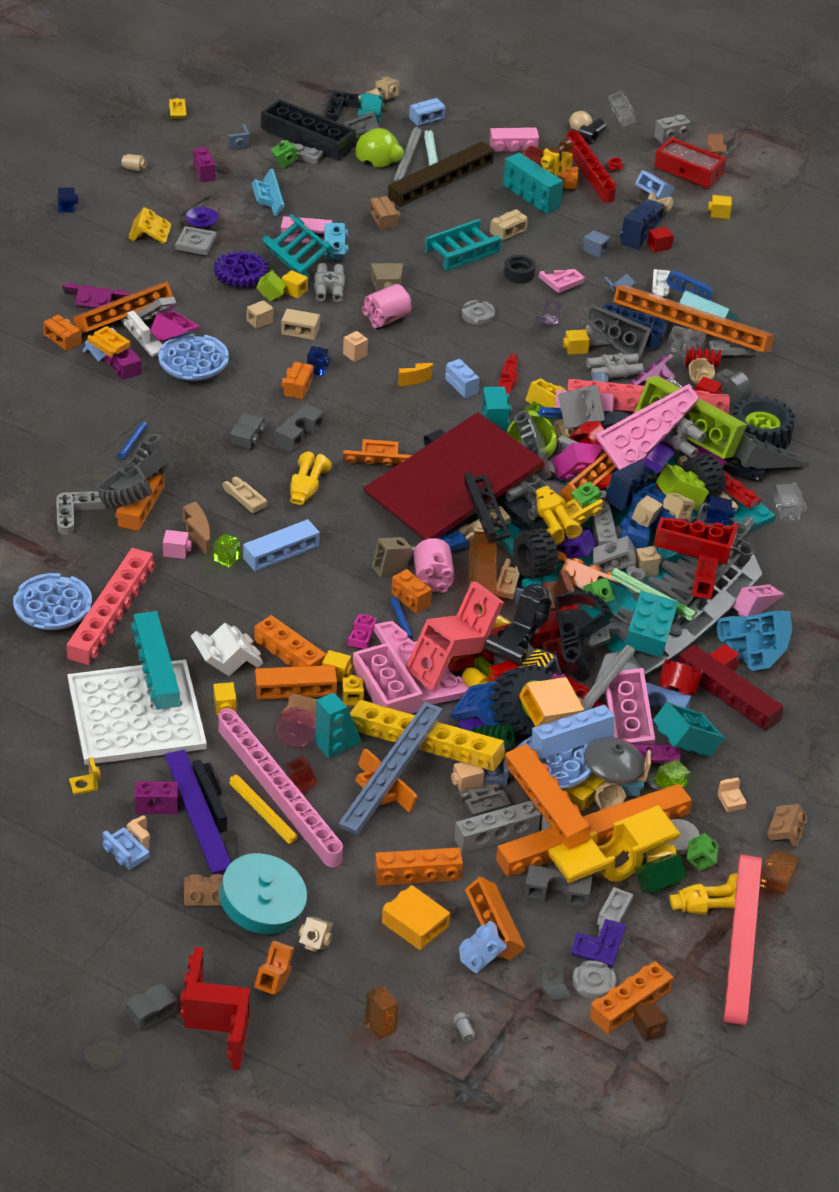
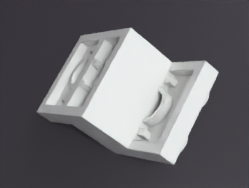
[191,623,263,676]

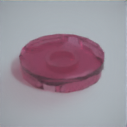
[276,707,316,748]

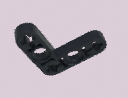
[325,91,362,121]

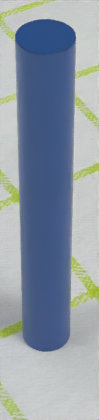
[118,422,147,459]
[391,597,413,640]

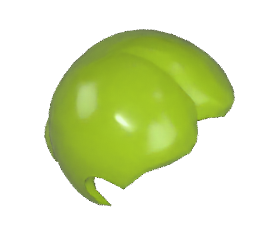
[355,128,404,168]
[507,411,557,459]

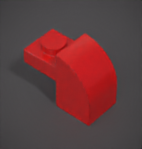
[691,554,719,600]

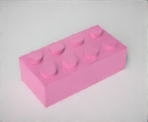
[353,642,423,714]
[605,668,655,745]

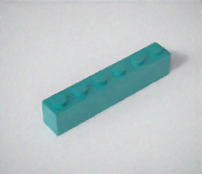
[131,611,180,710]

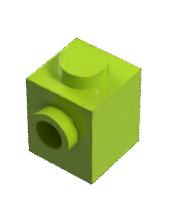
[257,271,286,302]

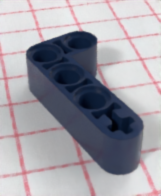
[602,303,667,350]

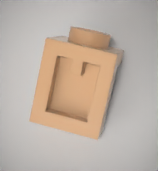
[718,777,747,813]
[127,815,150,850]

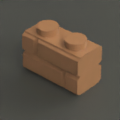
[369,196,401,230]

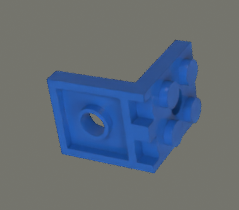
[449,681,501,726]

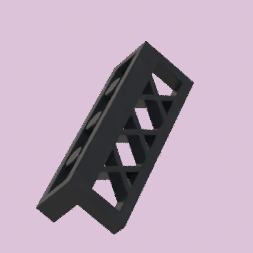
[464,472,510,543]
[193,759,227,833]

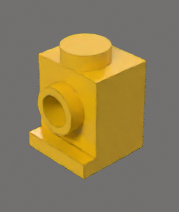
[342,675,364,706]

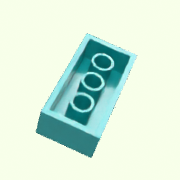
[503,153,563,214]

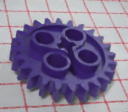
[214,250,268,288]

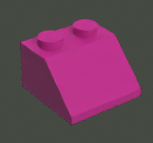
[150,310,201,341]
[552,443,602,481]

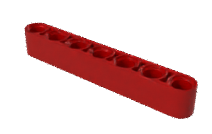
[566,131,616,203]

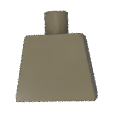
[371,263,403,292]
[372,537,415,578]

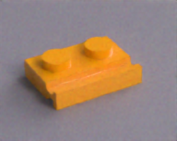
[88,326,130,357]

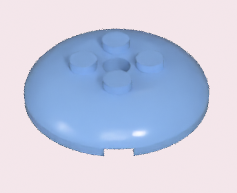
[158,334,229,381]
[13,573,92,630]
[517,737,592,790]

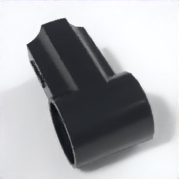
[578,118,606,143]

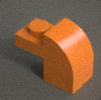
[254,941,294,995]

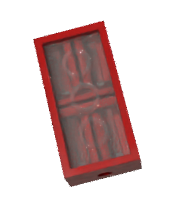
[654,137,726,188]

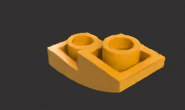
[398,363,433,387]

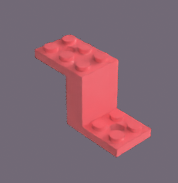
[406,582,504,691]

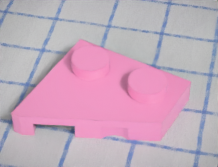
[539,269,585,293]

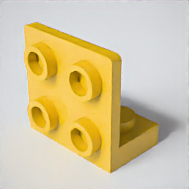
[128,207,171,244]

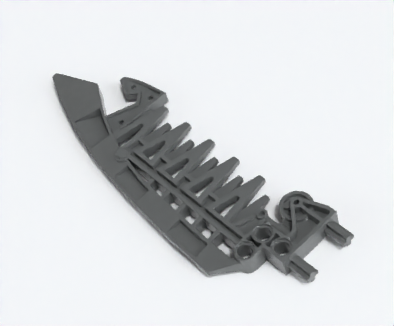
[589,498,763,697]

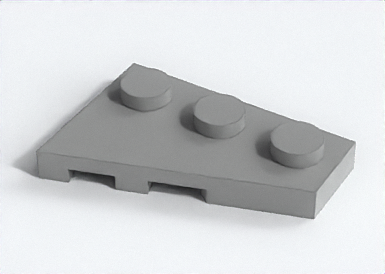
[136,297,176,321]

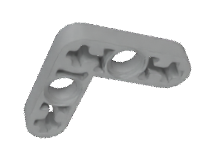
[56,491,108,535]

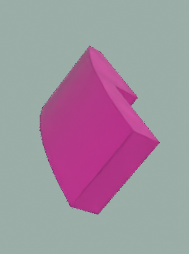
[347,614,377,649]

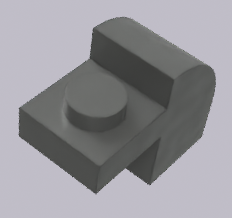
[714,368,751,406]

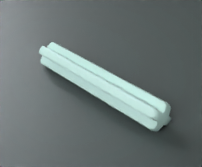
[424,130,438,166]

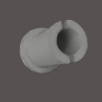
[453,1013,476,1043]

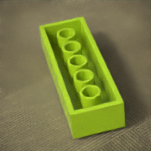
[635,376,747,459]

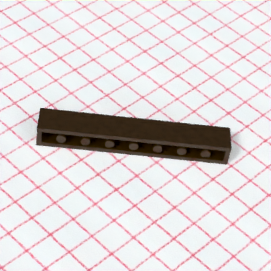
[388,141,494,207]

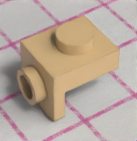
[648,192,674,213]

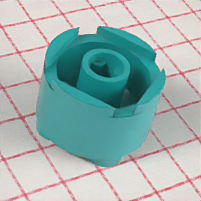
[358,93,383,126]

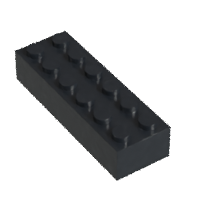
[261,99,356,160]

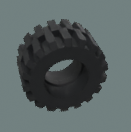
[680,454,726,502]
[513,528,558,579]

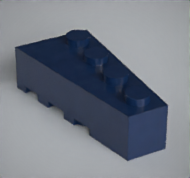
[620,199,665,250]
[605,456,665,512]

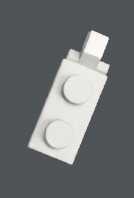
[652,269,670,297]

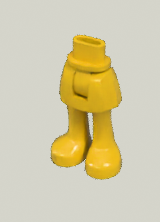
[290,452,332,505]
[535,486,582,545]
[669,873,738,915]

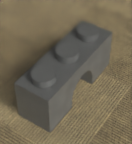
[274,404,324,453]
[524,865,593,909]

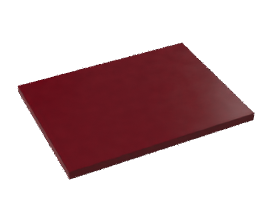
[363,412,545,540]

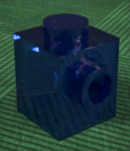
[58,188,78,212]
[307,346,331,376]
[706,496,735,526]

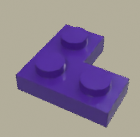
[571,919,626,968]

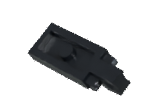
[722,455,765,482]

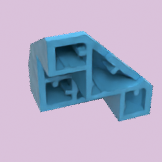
[716,611,792,671]

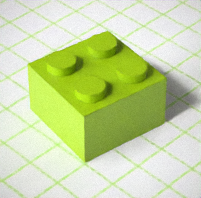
[656,464,709,511]

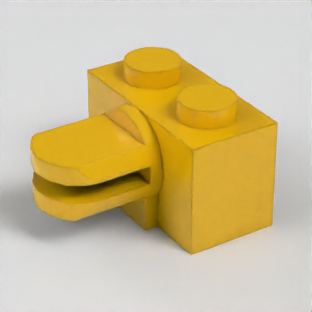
[525,378,566,409]

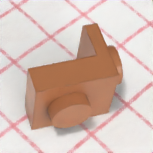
[707,134,727,155]

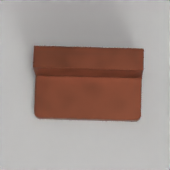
[542,570,575,611]

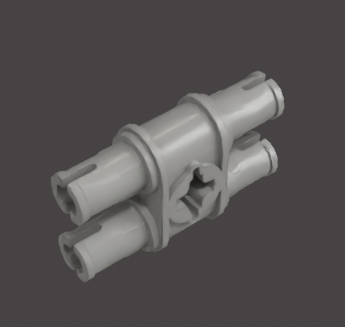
[314,263,346,303]
[586,353,644,380]
[662,417,706,458]

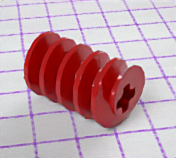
[685,346,722,370]

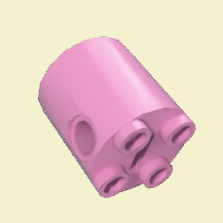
[362,284,412,328]
[413,539,454,593]

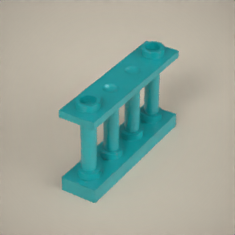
[262,214,335,280]
[425,219,502,271]

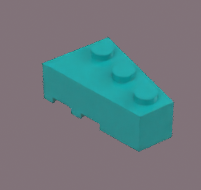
[315,692,362,758]

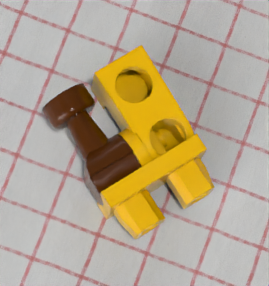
[541,138,573,177]

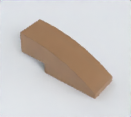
[183,501,210,555]

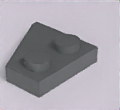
[345,112,380,139]

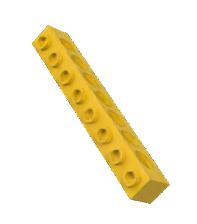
[350,700,505,771]

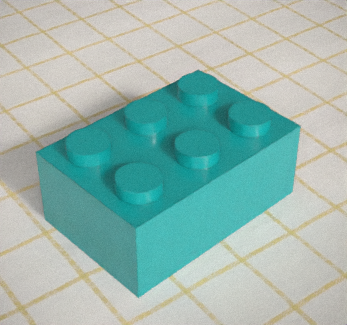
[624,590,678,658]
[653,702,725,757]

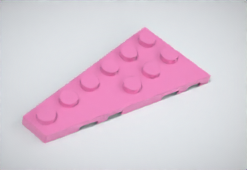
[596,384,699,470]
[374,621,469,705]

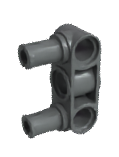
[505,474,562,520]

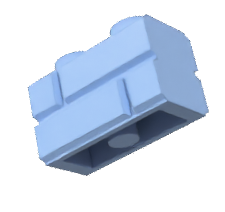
[409,98,446,126]
[635,170,674,199]
[445,359,480,398]

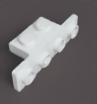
[121,311,163,357]

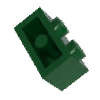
[634,854,687,895]

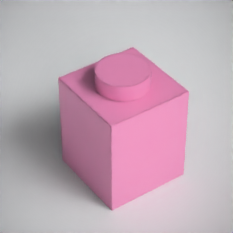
[163,530,192,559]

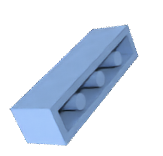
[243,519,320,571]
[532,705,614,759]

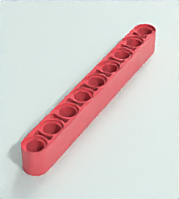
[724,855,762,1026]

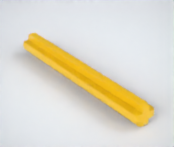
[229,774,297,844]

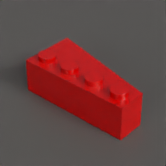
[654,518,738,565]

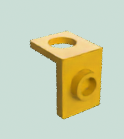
[69,757,101,795]

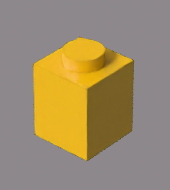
[708,195,732,219]
[281,270,308,299]
[563,329,590,355]
[322,650,353,682]
[213,682,236,715]

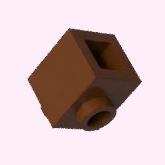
[633,1002,668,1042]

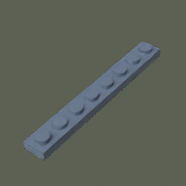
[339,702,443,836]

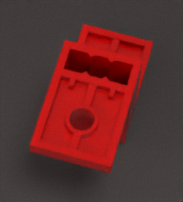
[180,947,250,1070]

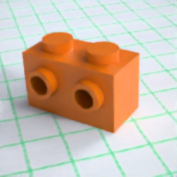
[391,569,432,614]

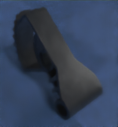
[484,584,552,666]
[554,589,613,681]

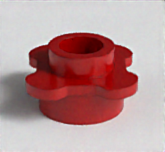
[607,157,624,171]

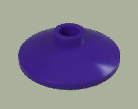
[186,207,219,227]

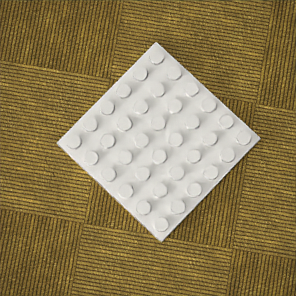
[67,660,207,765]

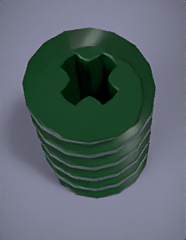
[471,724,516,750]

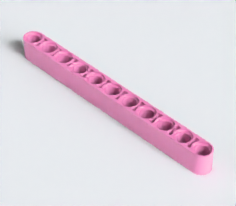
[218,709,343,867]

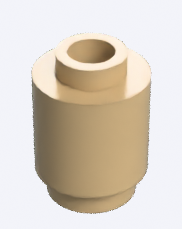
[122,154,146,172]

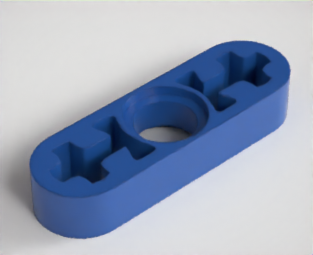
[666,271,713,300]

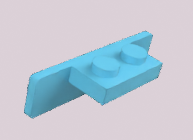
[252,168,284,217]

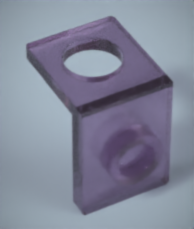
[536,299,562,326]

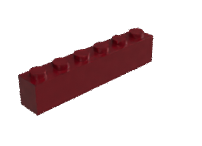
[678,644,784,731]

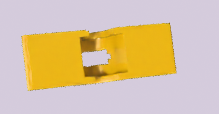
[548,805,680,883]

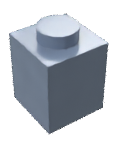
[583,230,610,258]

